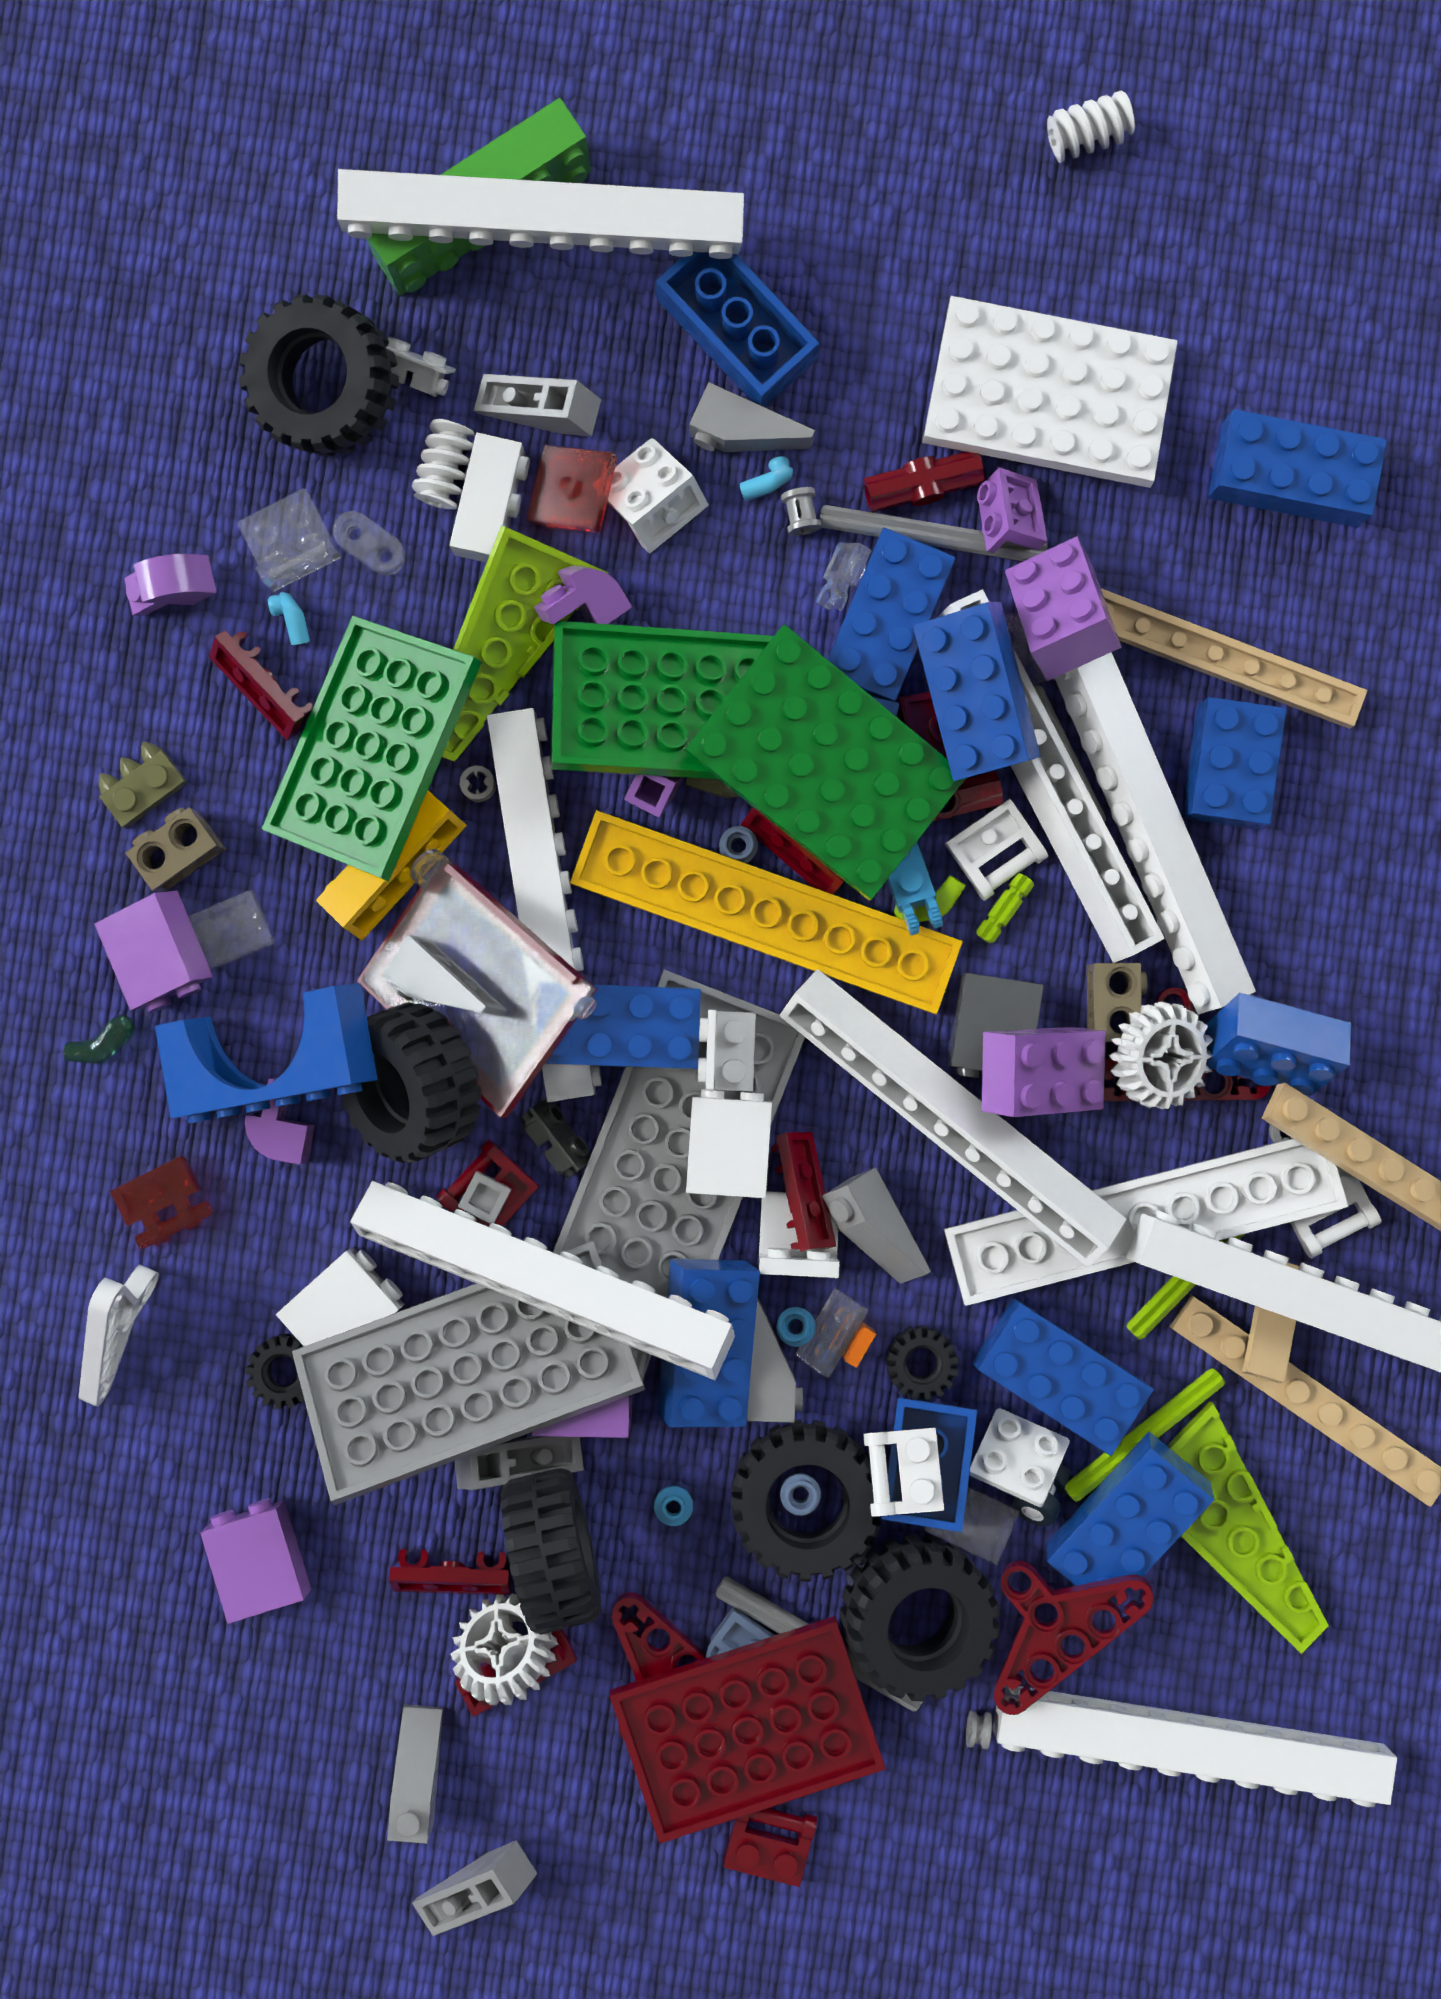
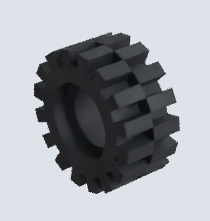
[885,1325,959,1401]
[245,1333,304,1409]

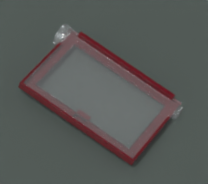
[357,849,598,1118]

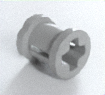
[781,487,822,536]

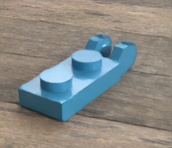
[887,842,943,935]

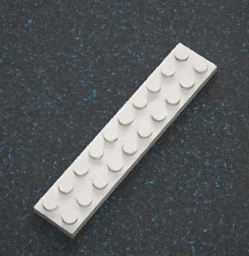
[944,1138,1348,1306]

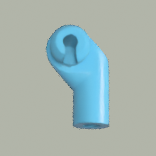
[740,456,793,501]
[268,592,310,645]

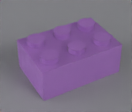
[1005,536,1122,681]
[982,1027,1105,1117]

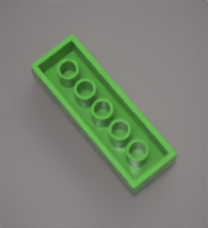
[366,98,591,296]

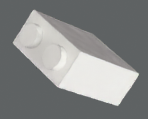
[686,1089,772,1198]
[275,1247,405,1346]

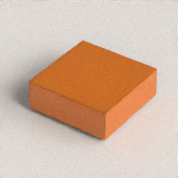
[842,1322,876,1368]

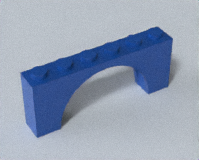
[155,983,378,1124]

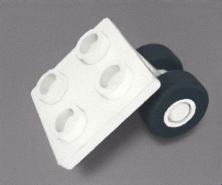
[969,1408,1073,1527]

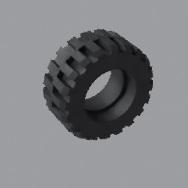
[239,294,399,456]
[341,1002,481,1163]
[731,1419,881,1582]
[501,1467,602,1635]
[840,1534,1000,1702]

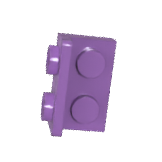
[977,467,1047,553]

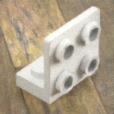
[594,438,709,554]
[698,1010,756,1091]
[758,1191,839,1278]

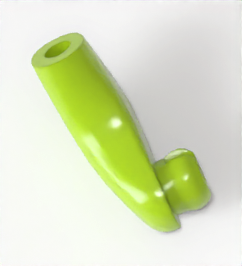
[894,875,966,922]

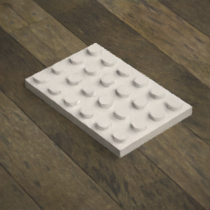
[922,296,1177,488]

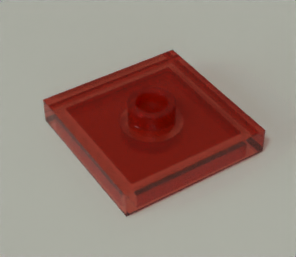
[526,445,618,532]

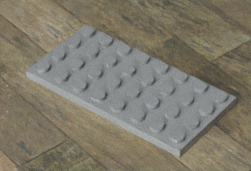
[553,970,805,1298]
[292,1241,645,1505]

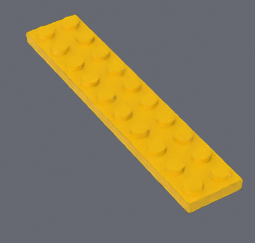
[570,810,963,1015]

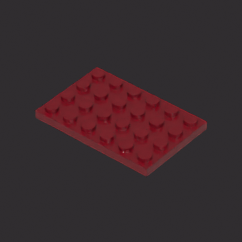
[609,1616,885,1844]

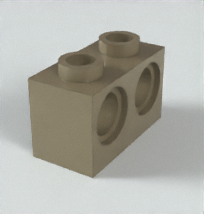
[125,807,226,893]
[1086,963,1147,1042]

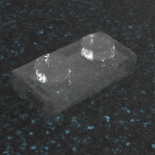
[795,1288,869,1377]

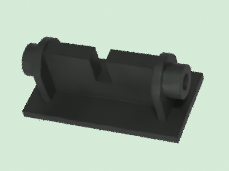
[520,1098,591,1179]

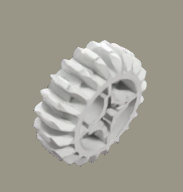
[1109,1002,1213,1109]
[450,1593,558,1706]

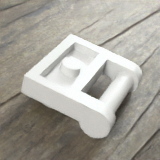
[945,799,1048,901]
[1290,1166,1381,1259]
[863,1428,944,1516]

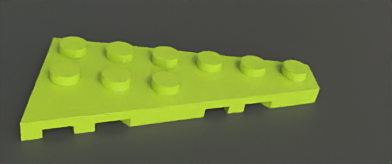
[442,526,608,762]
[1167,1401,1329,1654]

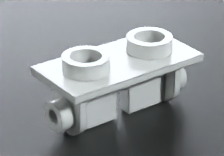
[386,337,456,397]

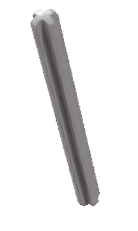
[819,505,1048,561]
[716,1577,922,1711]

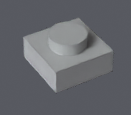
[458,1171,512,1224]

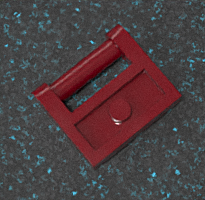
[436,1139,540,1227]
[723,1808,817,1888]

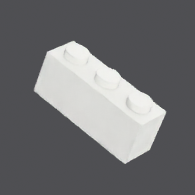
[449,432,530,563]

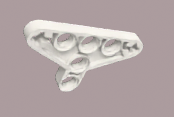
[79,1265,159,1407]

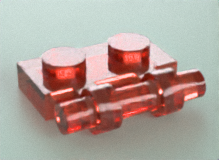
[110,1155,213,1250]

